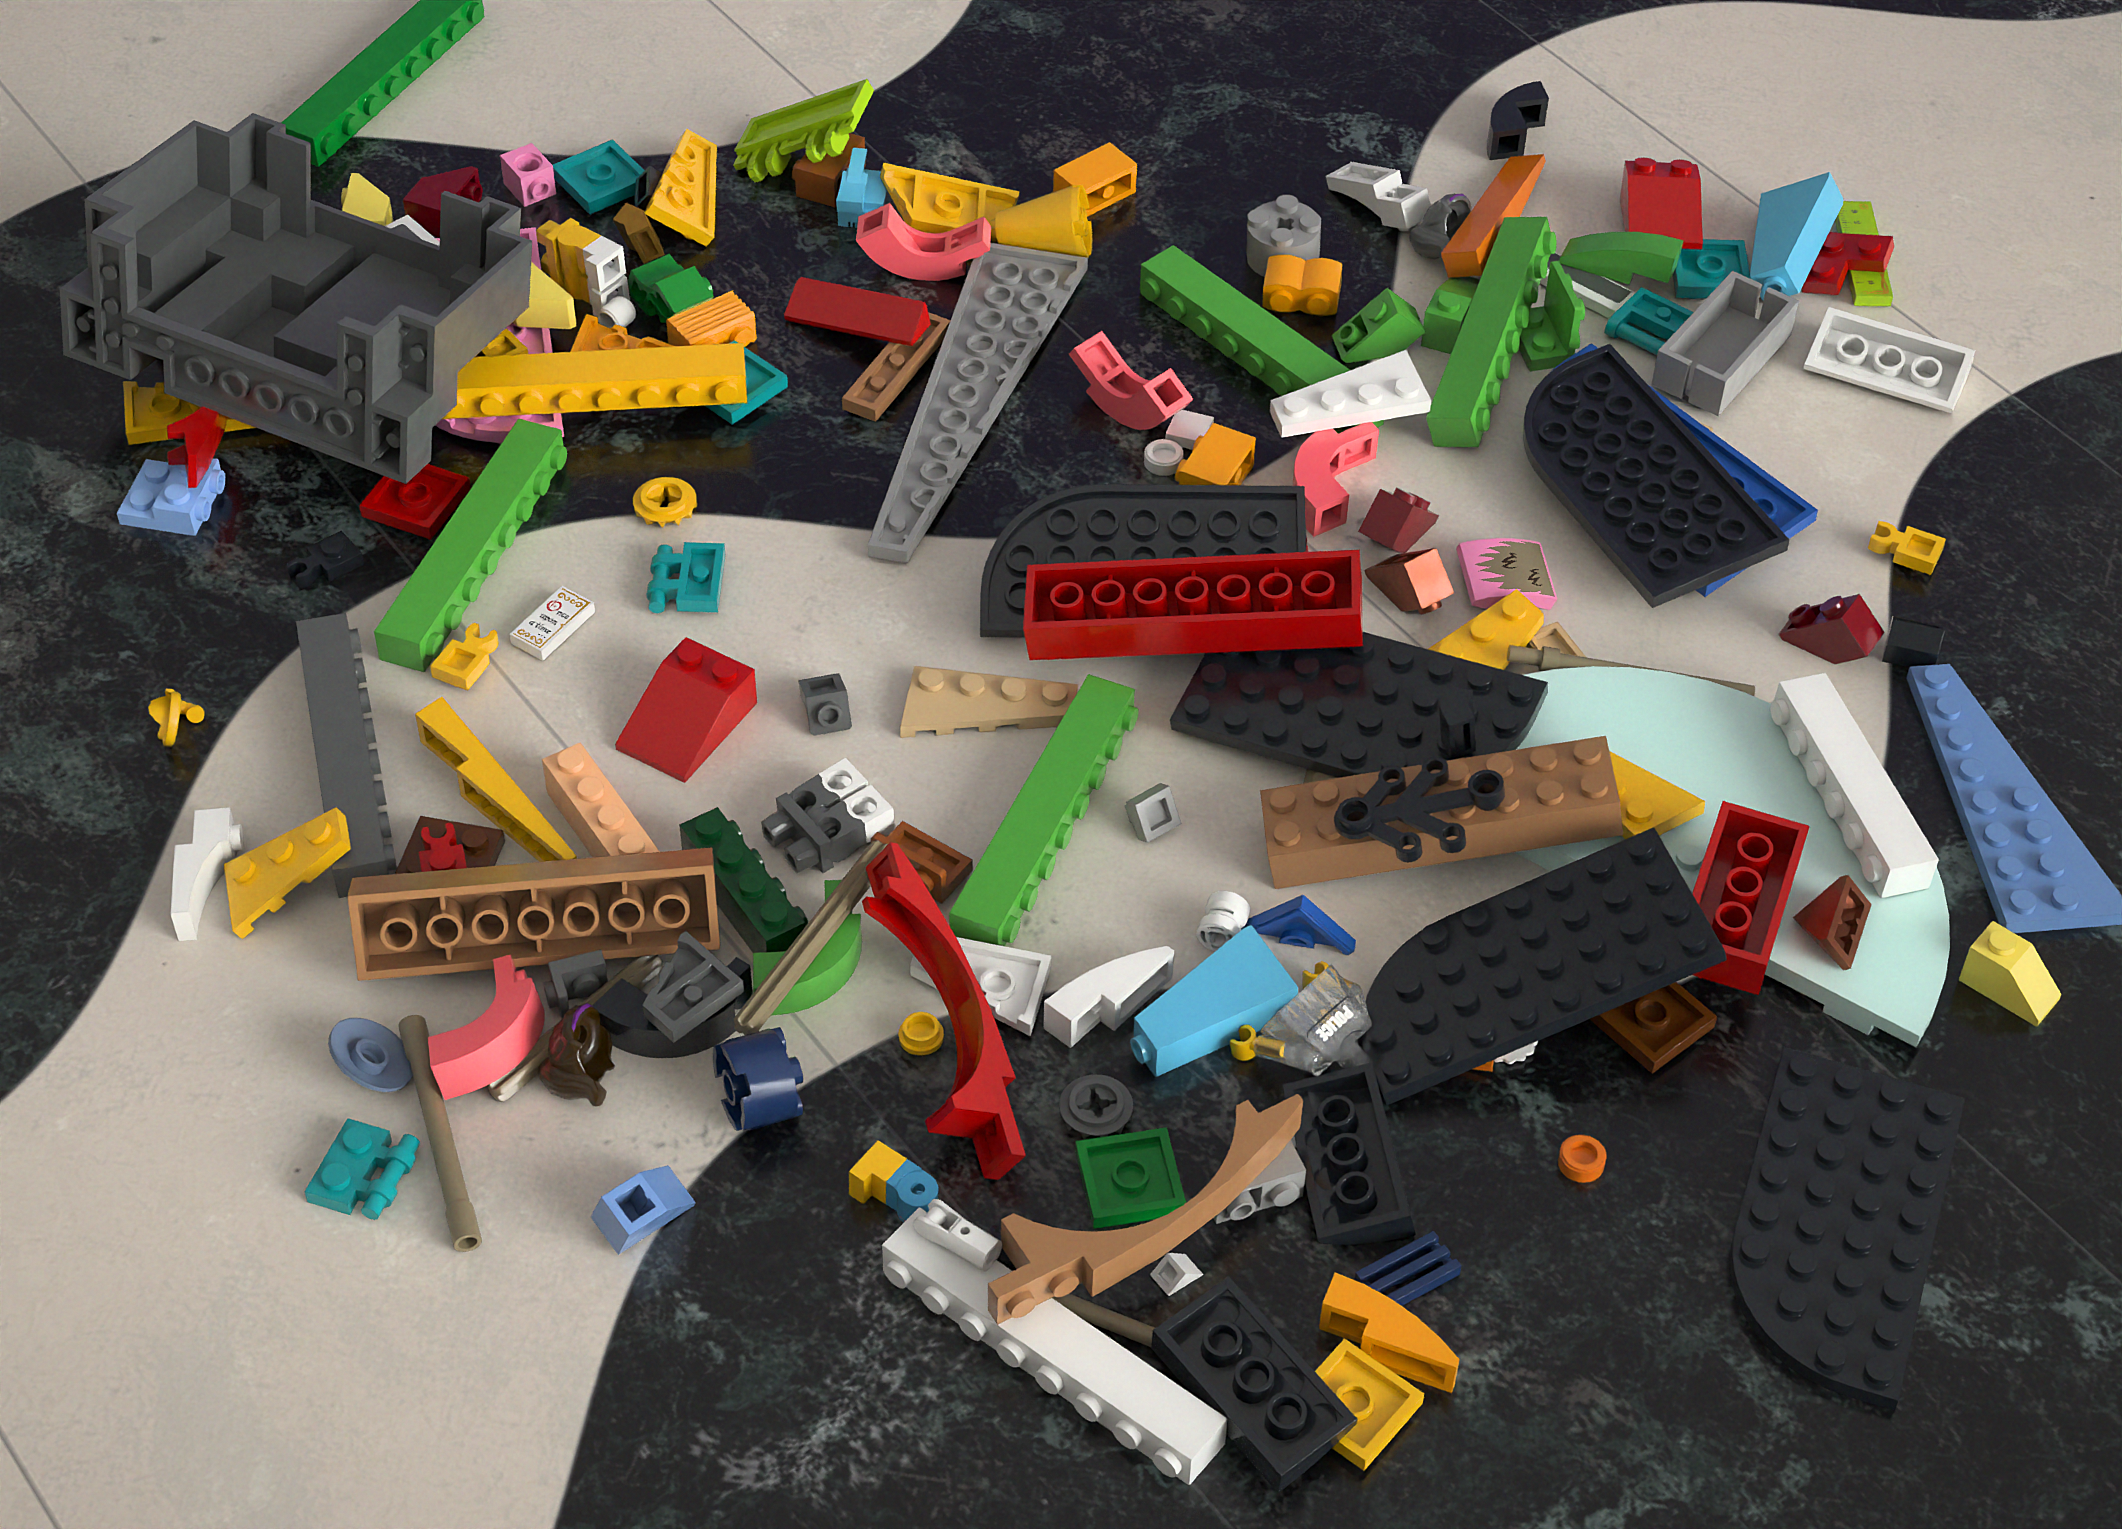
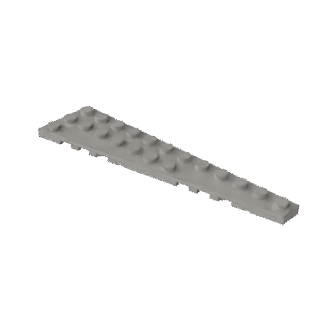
[868,243,1088,563]

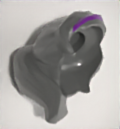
[1409,193,1472,260]

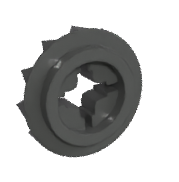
[1059,1075,1133,1140]

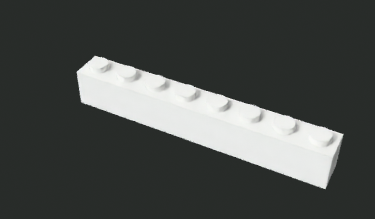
[882,1207,1228,1485]

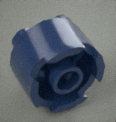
[713,1027,803,1131]

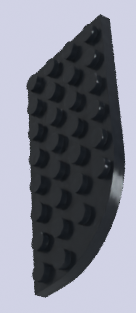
[980,484,1306,637]

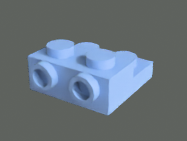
[117,458,225,536]

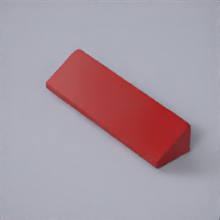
[784,277,931,346]

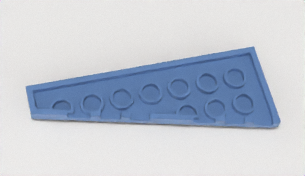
[1906,664,2122,933]

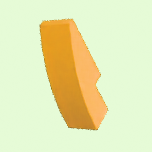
[1319,1272,1460,1393]

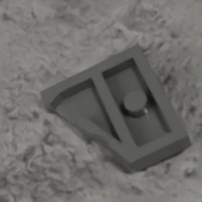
[643,931,744,1043]

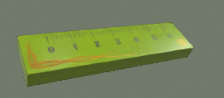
[1835,201,1893,306]

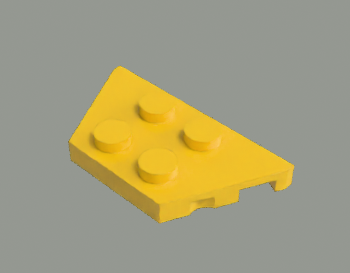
[880,163,1019,233]

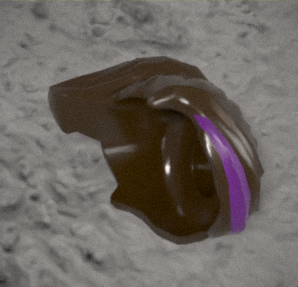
[539,1003,615,1107]

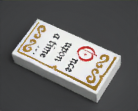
[510,586,595,661]

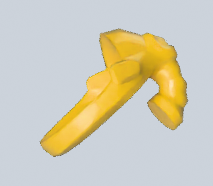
[148,688,204,747]

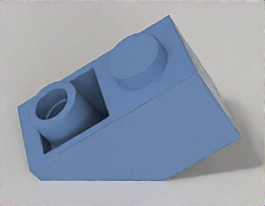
[591,1165,696,1255]

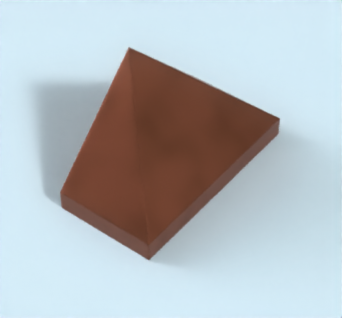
[1793,875,1872,970]

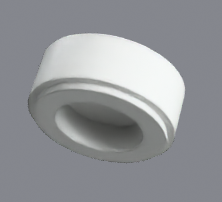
[1144,439,1183,476]

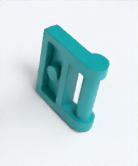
[1604,287,1694,355]

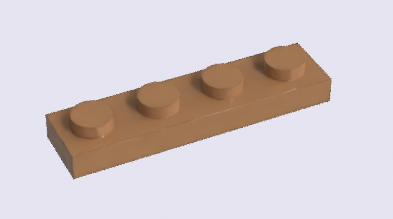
[842,312,951,422]

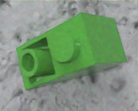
[1332,288,1425,363]

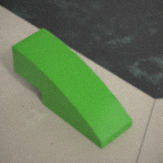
[1559,232,1684,285]

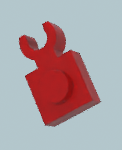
[419,822,467,872]

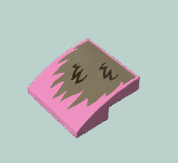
[1456,538,1557,610]

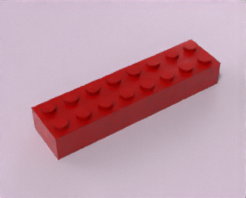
[1023,549,1363,660]

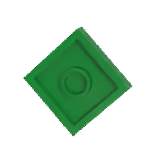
[1075,1127,1186,1229]

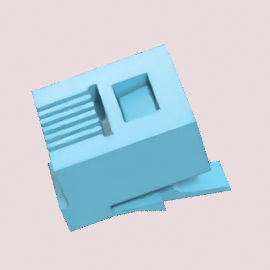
[836,148,891,228]

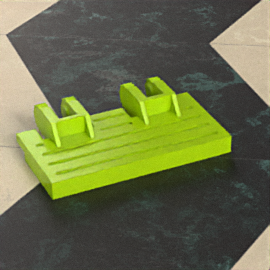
[733,79,874,183]

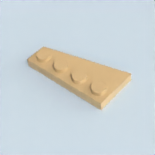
[900,666,1078,738]

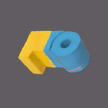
[849,1140,938,1223]

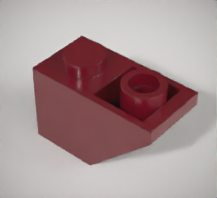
[403,166,483,238]
[1358,487,1439,553]
[1779,594,1885,664]

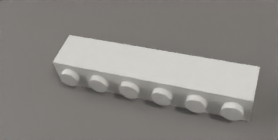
[1770,673,1939,898]

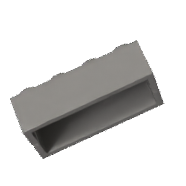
[1651,271,1799,416]

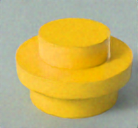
[898,1012,944,1056]

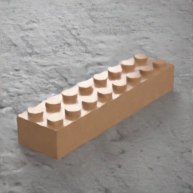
[1260,736,1623,889]
[347,848,720,981]

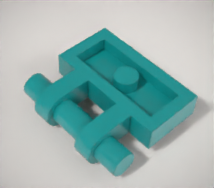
[646,542,726,613]
[304,1118,420,1220]

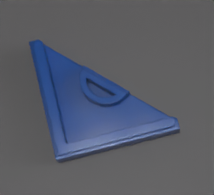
[1241,895,1356,955]

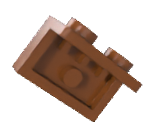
[871,821,973,904]

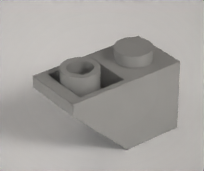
[1214,1140,1306,1224]

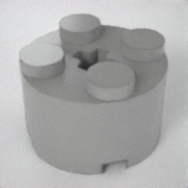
[1246,195,1321,277]

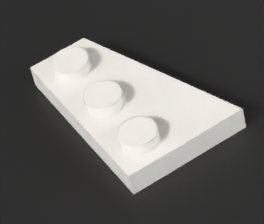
[910,937,1052,1036]

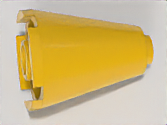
[990,185,1092,258]

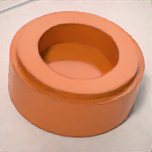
[1558,1135,1607,1183]

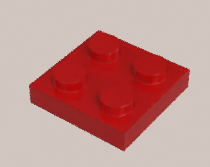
[359,464,471,539]

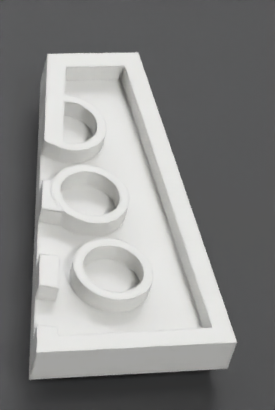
[1270,350,1431,438]

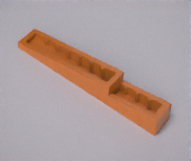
[1441,154,1546,278]

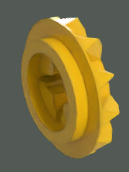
[633,477,697,528]

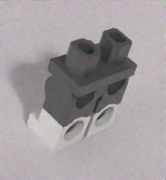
[761,758,895,873]

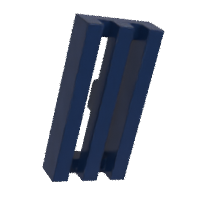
[1354,1231,1462,1306]

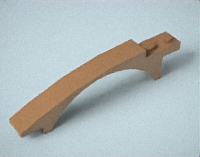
[988,1094,1303,1325]

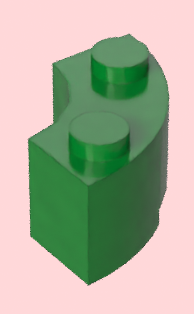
[628,254,714,323]

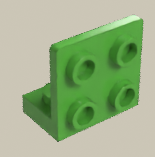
[1519,261,1585,372]

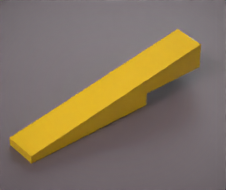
[415,696,577,862]

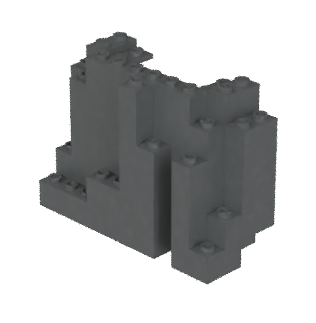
[60,113,532,484]

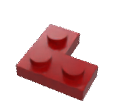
[1802,232,1894,295]

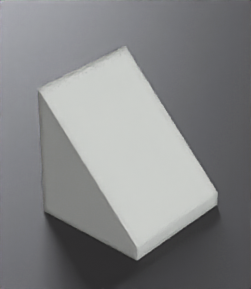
[1150,1253,1203,1296]

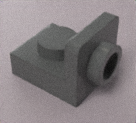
[798,673,852,736]
[543,949,608,1019]

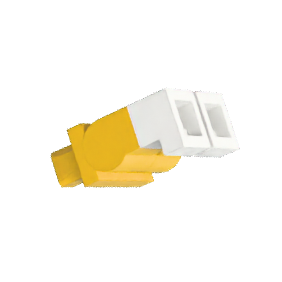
[536,218,630,317]

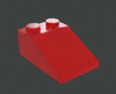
[1620,157,1703,250]
[615,637,757,783]

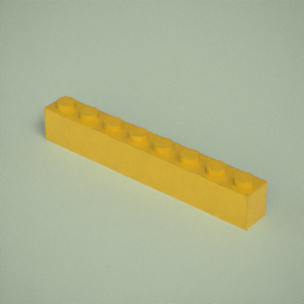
[442,343,747,419]

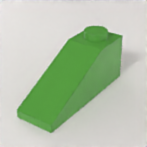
[1421,276,1480,354]

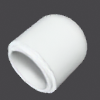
[597,297,636,328]

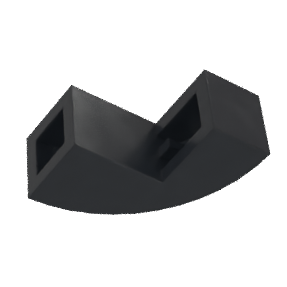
[1487,81,1549,160]

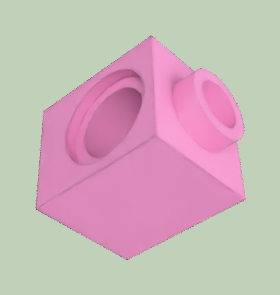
[500,143,556,207]

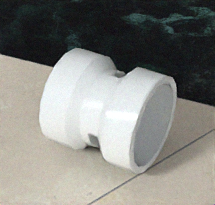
[1196,891,1251,951]

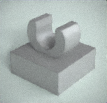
[1124,783,1182,843]

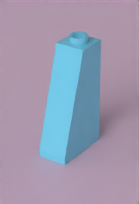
[1750,172,1844,300]
[1130,925,1298,1077]

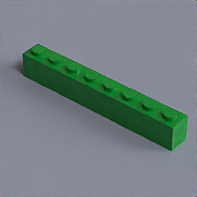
[281,0,485,167]

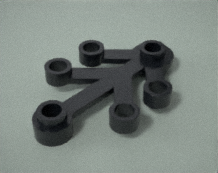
[1334,757,1505,863]

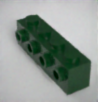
[679,807,808,953]

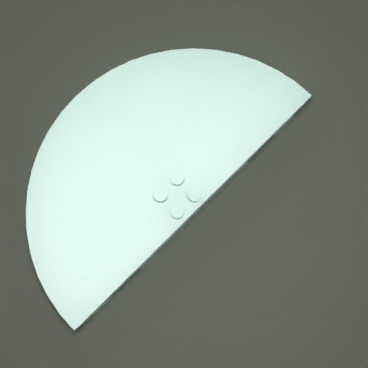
[1514,666,1950,1047]

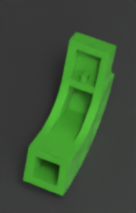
[753,880,862,1016]

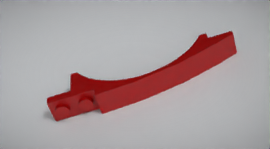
[167,406,228,488]
[862,842,1026,1180]

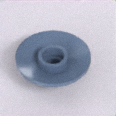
[328,1018,413,1092]

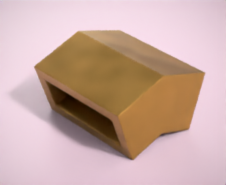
[613,203,665,263]

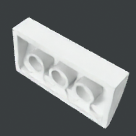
[1804,307,1976,413]

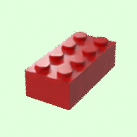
[1692,801,1810,995]

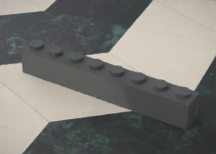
[296,613,397,898]

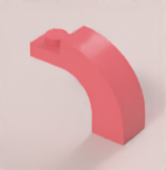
[856,203,991,281]
[1069,331,1193,430]
[1292,422,1379,537]
[428,954,545,1100]

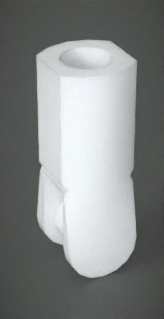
[913,1199,1002,1271]

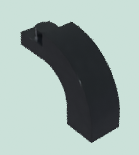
[592,957,753,1058]

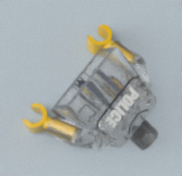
[1230,961,1374,1076]

